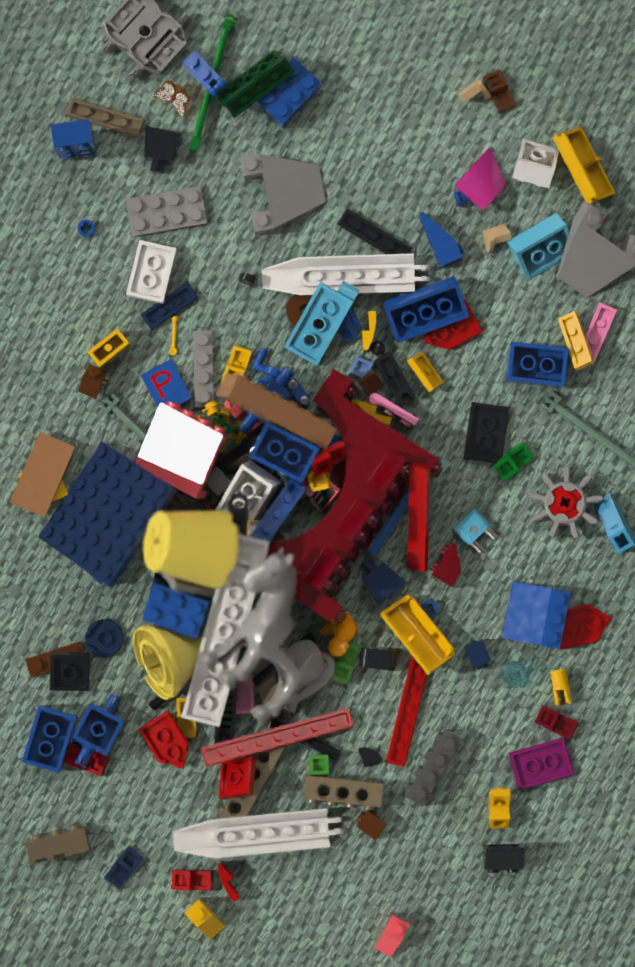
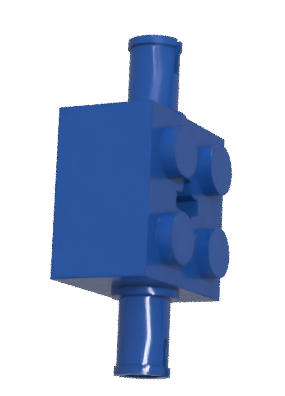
[237,368,294,435]
[72,694,125,768]

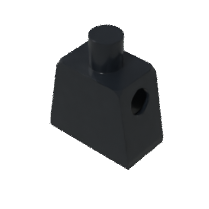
[144,126,182,174]

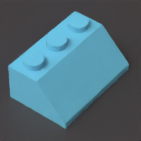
[507,213,569,280]

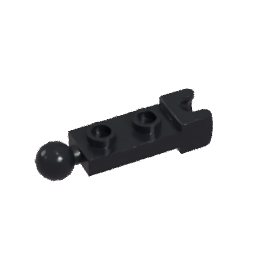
[370,341,416,407]

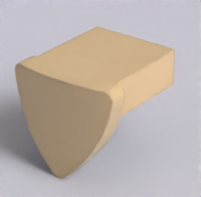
[458,80,491,102]
[482,224,512,253]

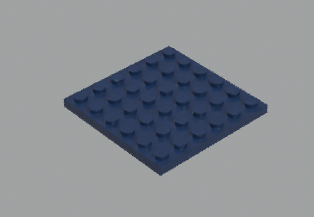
[38,442,178,589]

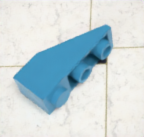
[594,493,635,554]

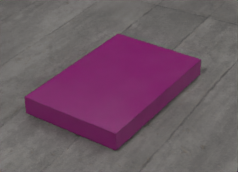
[508,737,575,790]

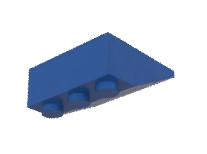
[502,581,571,649]

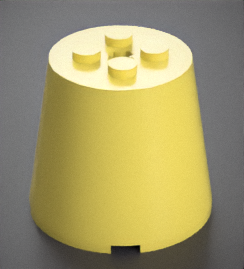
[144,510,239,589]

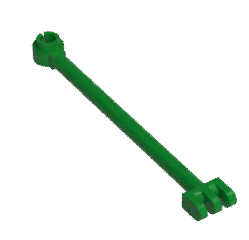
[189,13,237,153]

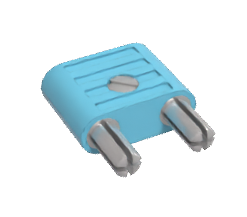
[453,509,498,553]

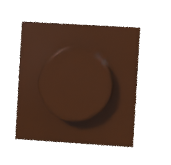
[356,810,387,840]

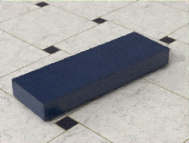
[140,282,199,331]

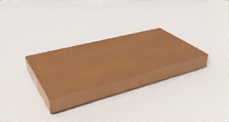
[10,432,76,518]

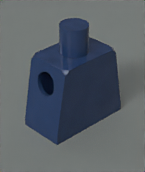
[361,558,406,606]

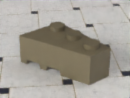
[25,824,91,866]

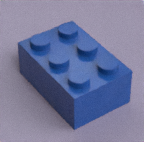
[255,57,322,128]
[50,119,97,160]
[505,342,569,388]
[249,422,320,483]
[142,580,213,639]
[22,705,78,773]

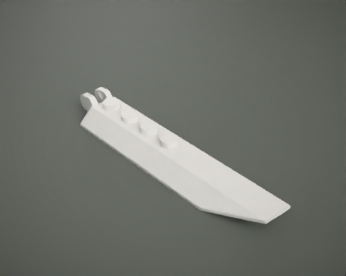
[262,254,430,295]
[173,808,343,858]

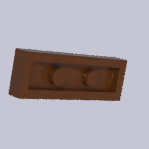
[25,641,84,677]

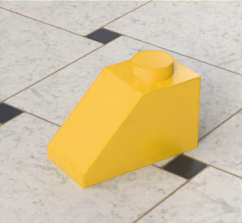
[185,898,226,939]

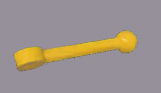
[169,315,179,355]

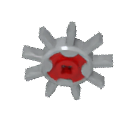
[529,466,602,539]

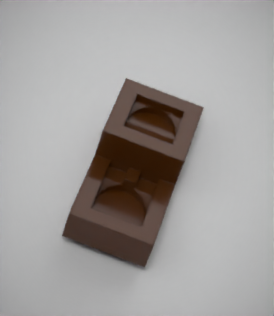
[483,69,516,114]

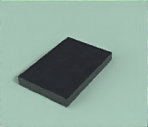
[463,402,509,463]

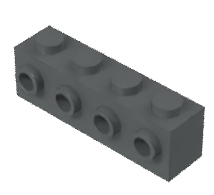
[405,729,462,807]

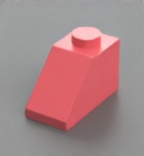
[374,913,410,957]

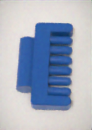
[338,307,362,343]

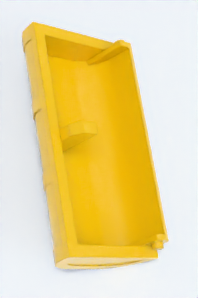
[553,126,616,205]
[380,595,455,675]

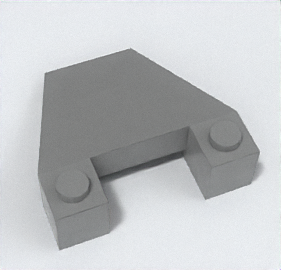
[240,154,326,235]
[556,202,635,298]

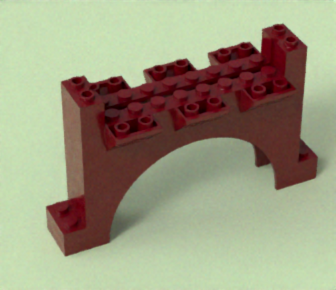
[265,368,443,626]

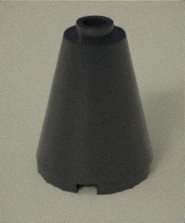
[221,428,267,474]

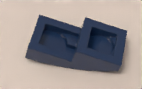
[103,846,144,890]

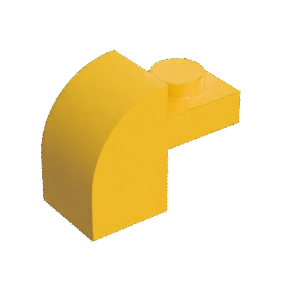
[489,788,511,829]

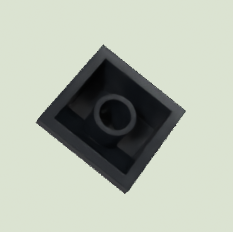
[483,844,525,873]

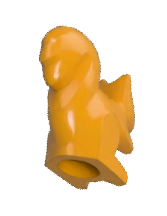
[319,611,359,657]

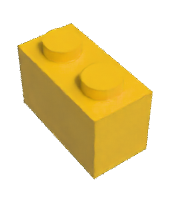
[87,328,131,369]

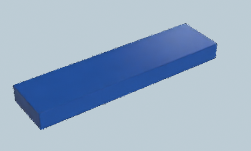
[249,478,307,542]
[369,490,409,556]

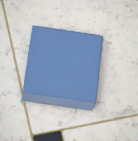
[349,356,374,379]

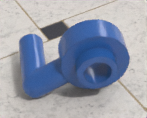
[253,348,281,379]

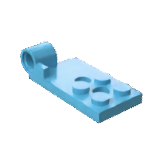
[284,281,360,366]

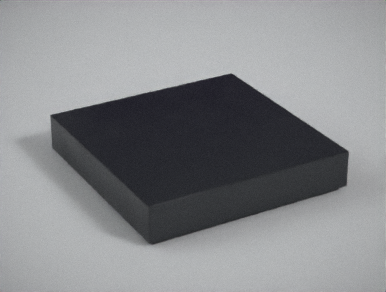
[50,652,90,691]

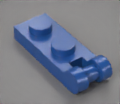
[181,50,228,98]

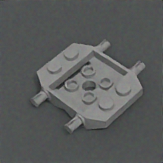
[101,0,190,79]

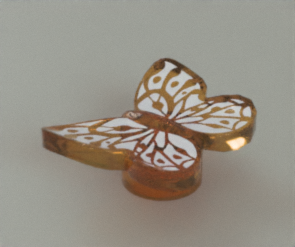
[154,80,190,118]

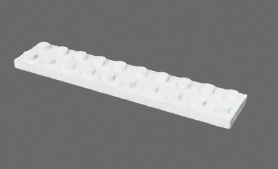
[182,534,269,727]

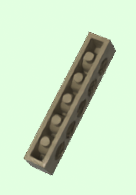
[217,746,285,819]

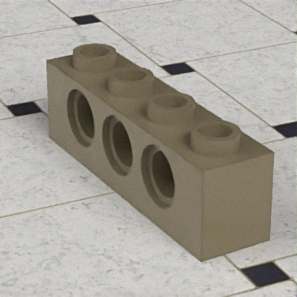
[303,774,383,810]

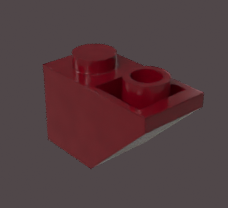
[430,542,462,587]

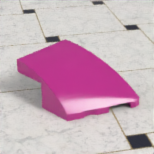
[455,147,506,211]

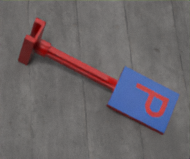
[141,359,220,469]

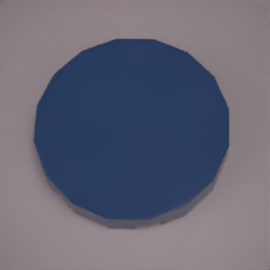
[85,619,124,657]

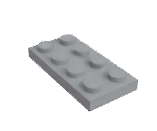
[126,186,207,237]

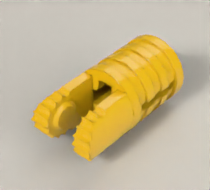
[550,669,572,705]

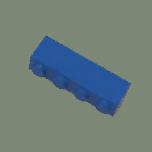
[382,276,469,343]

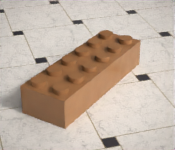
[216,373,337,449]

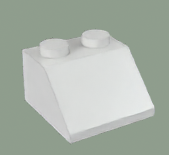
[512,139,559,188]

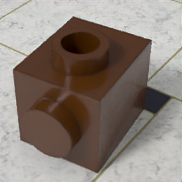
[79,364,108,399]

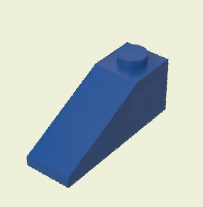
[419,212,464,268]

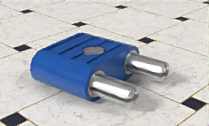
[288,379,310,407]

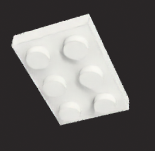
[126,240,177,304]

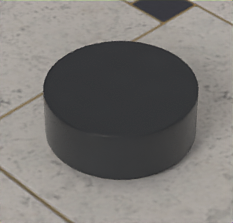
[238,273,258,287]

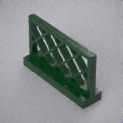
[215,50,295,118]

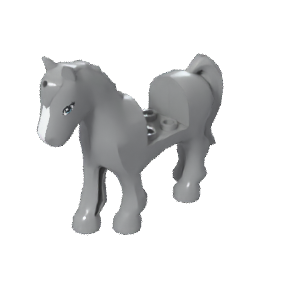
[197,548,336,728]

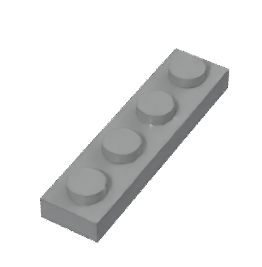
[193,330,214,408]

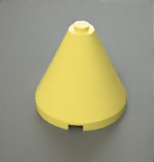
[133,624,204,699]

